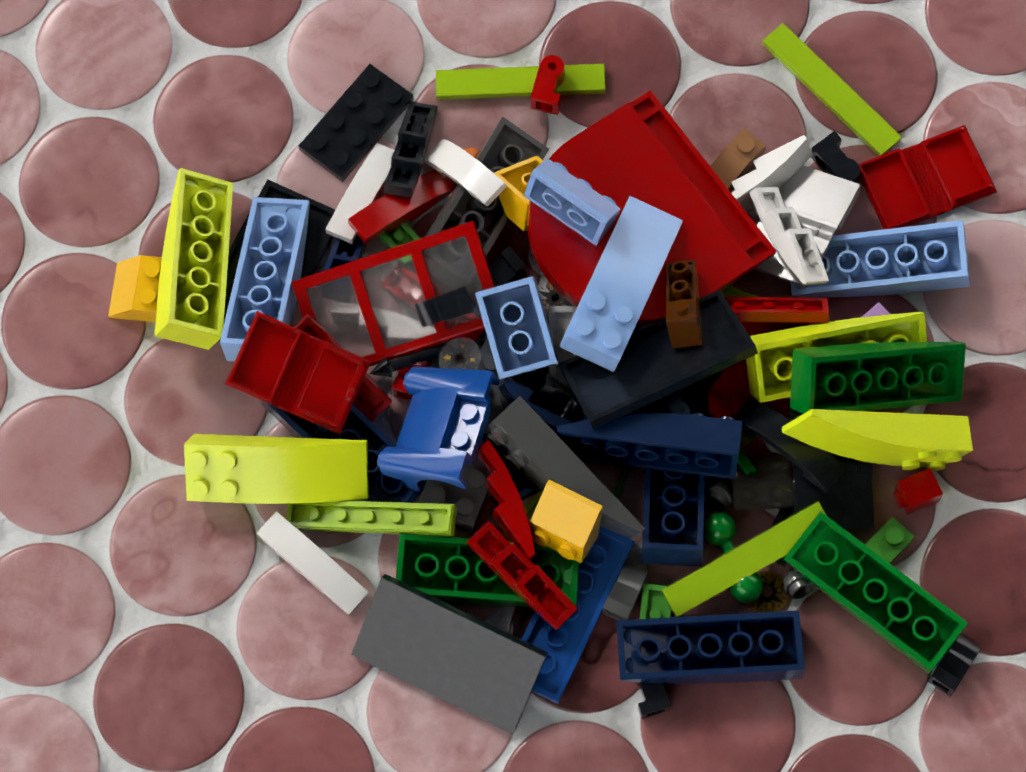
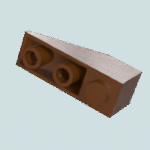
[666,259,702,349]

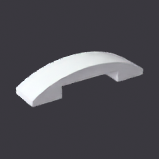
[424,139,507,207]

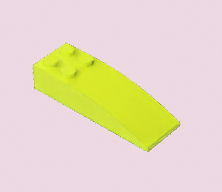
[155,168,233,350]
[746,312,927,403]
[782,409,973,471]
[184,434,369,504]

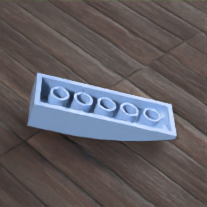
[559,196,683,372]
[220,197,310,361]
[791,220,971,298]

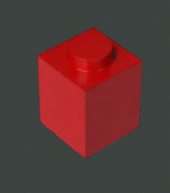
[893,468,943,515]

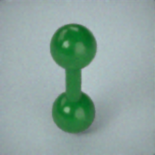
[703,512,763,603]

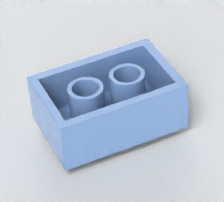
[475,276,559,380]

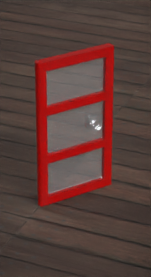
[291,221,496,367]

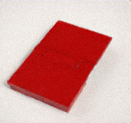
[858,125,997,230]
[225,311,371,435]

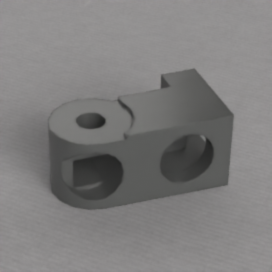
[603,562,648,620]

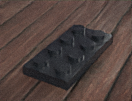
[298,64,414,182]

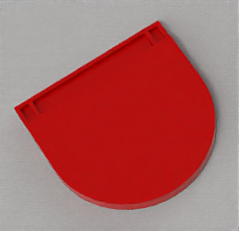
[527,90,777,325]

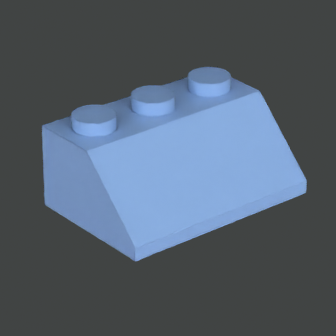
[524,158,621,246]

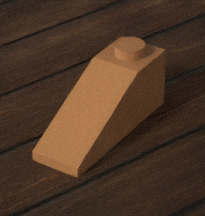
[711,127,766,192]

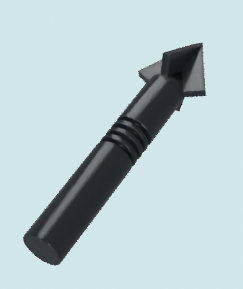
[370,341,452,377]

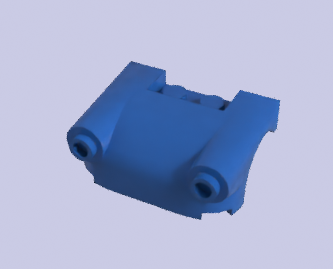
[377,367,500,492]

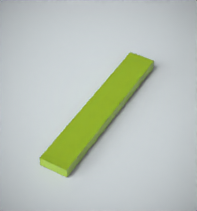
[762,23,902,156]
[436,64,605,100]
[286,501,458,536]
[661,502,827,617]

